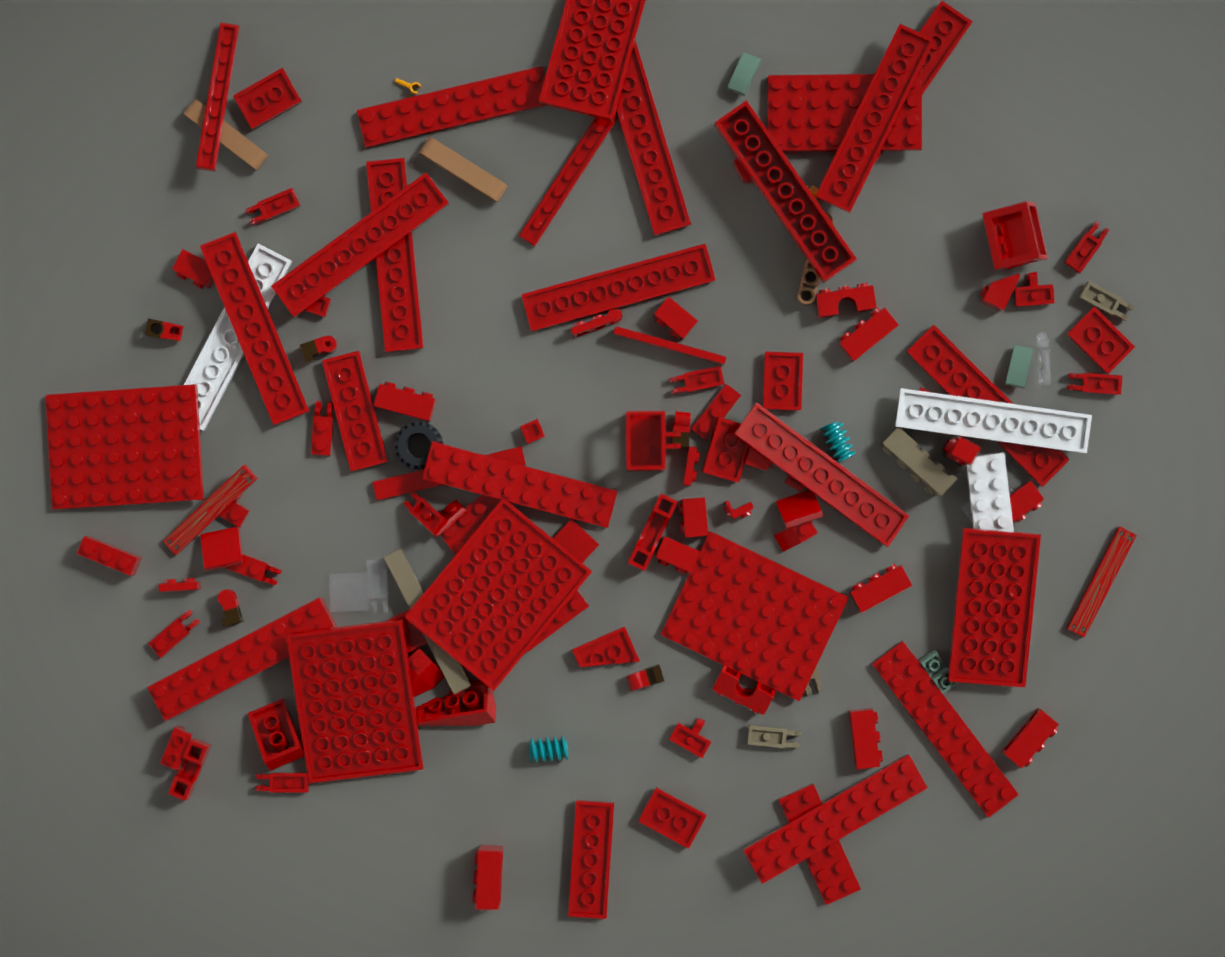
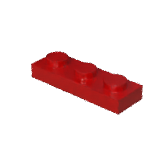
[691,384,741,441]

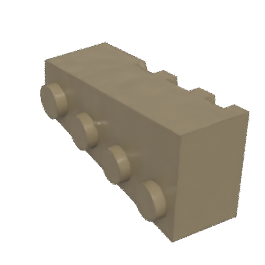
[881,427,957,496]

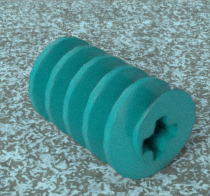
[820,421,856,462]
[529,736,568,763]

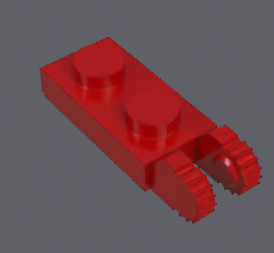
[245,188,301,225]
[1064,221,1110,274]
[571,309,623,338]
[669,366,725,394]
[1067,373,1122,395]
[311,401,334,456]
[403,492,448,536]
[226,554,282,585]
[148,610,200,658]
[255,772,309,793]

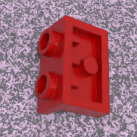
[160,725,192,770]

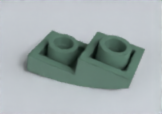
[727,52,761,96]
[1005,345,1033,389]
[919,650,958,694]

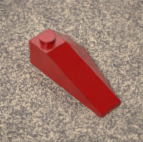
[408,647,445,697]
[416,680,496,726]

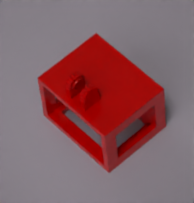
[982,201,1048,270]
[626,411,681,471]

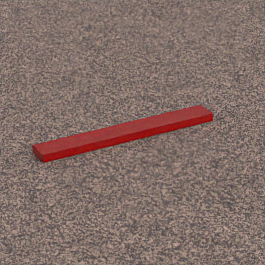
[196,22,240,172]
[519,117,618,246]
[373,446,526,500]

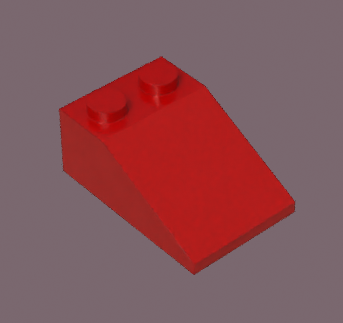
[247,698,305,771]

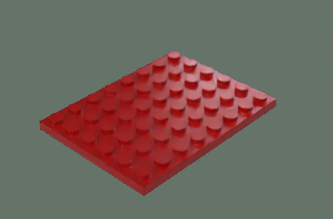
[45,384,204,509]
[405,499,593,691]
[661,531,849,702]
[286,619,424,783]

